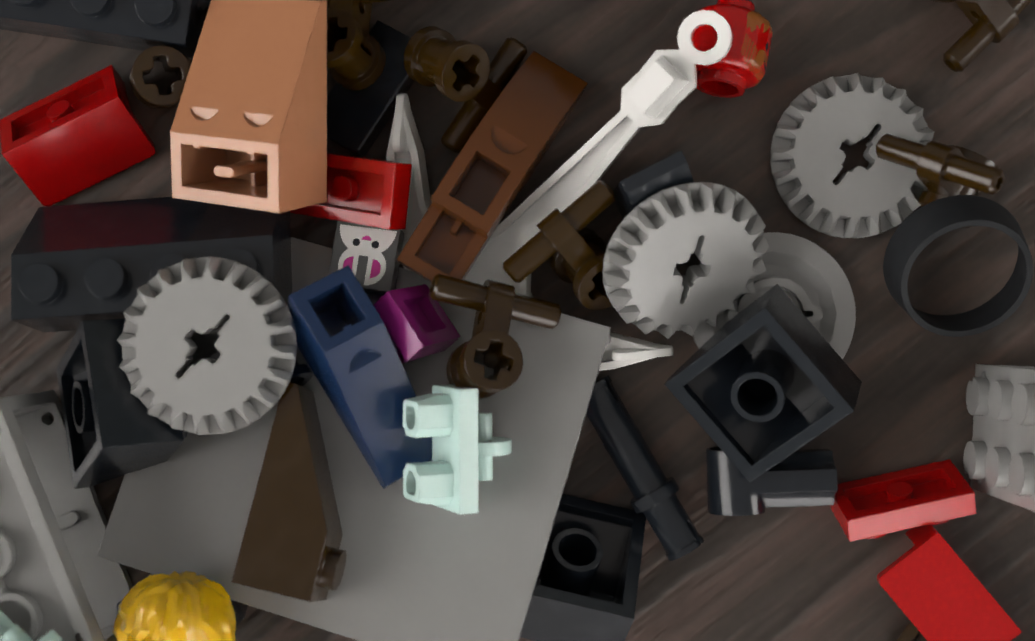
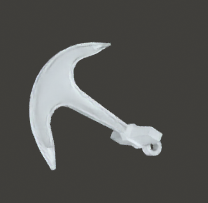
[386,10,733,371]

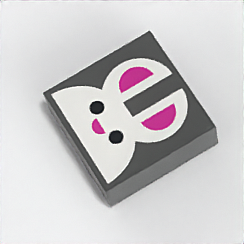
[328,221,405,295]

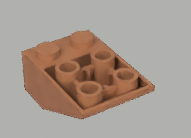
[170,0,327,213]

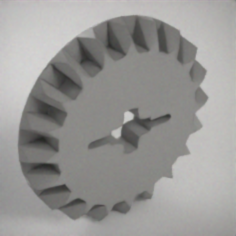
[770,73,934,238]
[602,182,770,339]
[694,232,856,359]
[117,257,297,435]

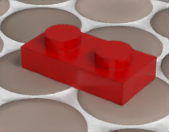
[290,153,412,230]
[830,459,976,542]

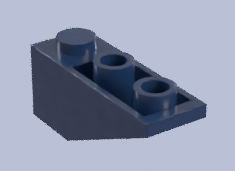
[287,265,432,489]

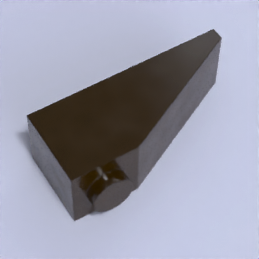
[231,382,347,602]

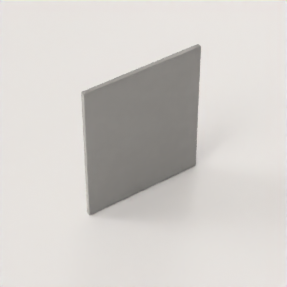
[97,237,611,641]

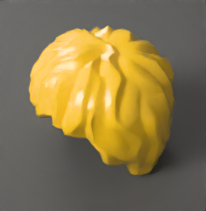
[113,571,236,641]

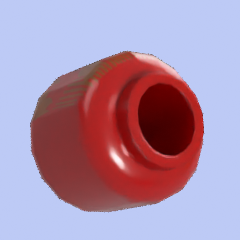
[693,0,773,98]

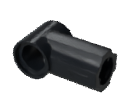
[706,446,838,516]

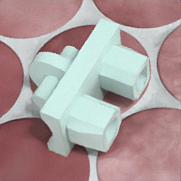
[403,384,512,515]

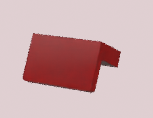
[0,65,155,206]
[877,525,1022,641]

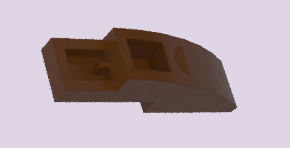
[397,51,588,282]

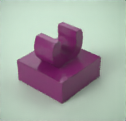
[373,284,461,364]

